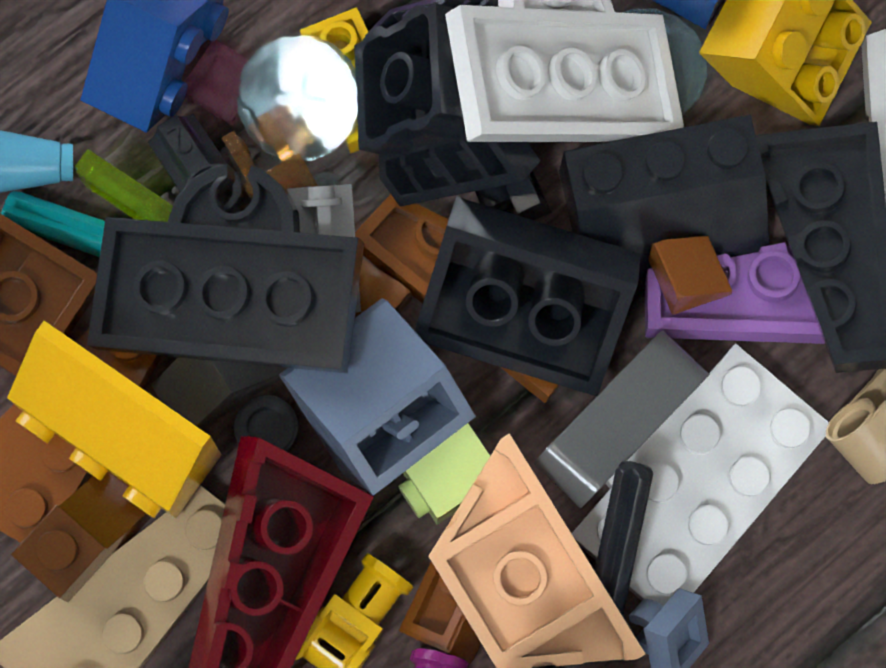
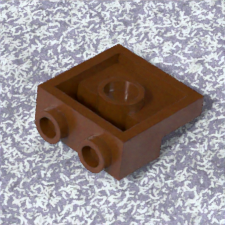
[0,214,97,377]

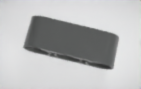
[533,330,710,509]

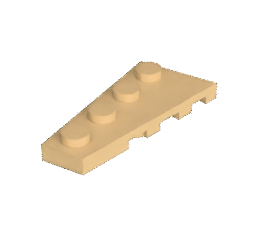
[0,486,225,668]

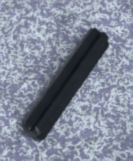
[594,461,653,616]

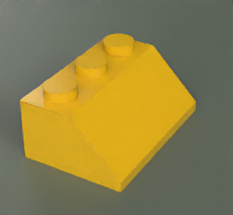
[7,321,221,518]

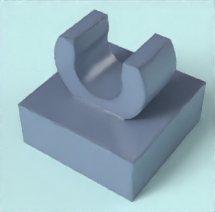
[629,588,709,668]

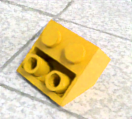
[699,0,872,126]

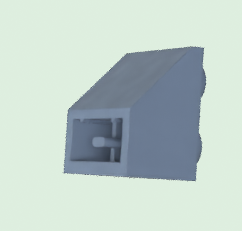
[279,298,476,496]

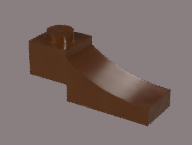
[11,471,151,602]

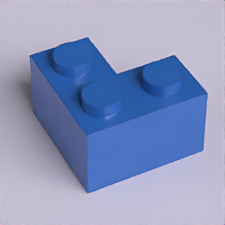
[80,0,229,133]

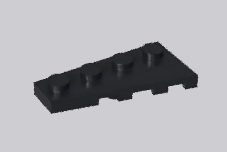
[756,121,886,373]

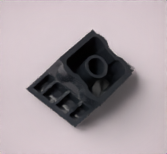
[354,0,540,207]

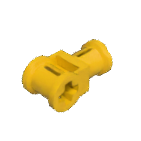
[295,553,414,668]

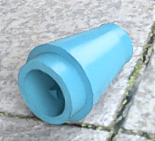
[0,130,73,193]

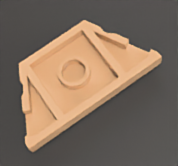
[429,433,645,668]

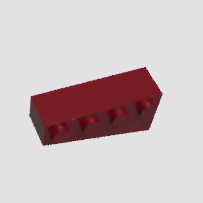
[188,436,374,668]

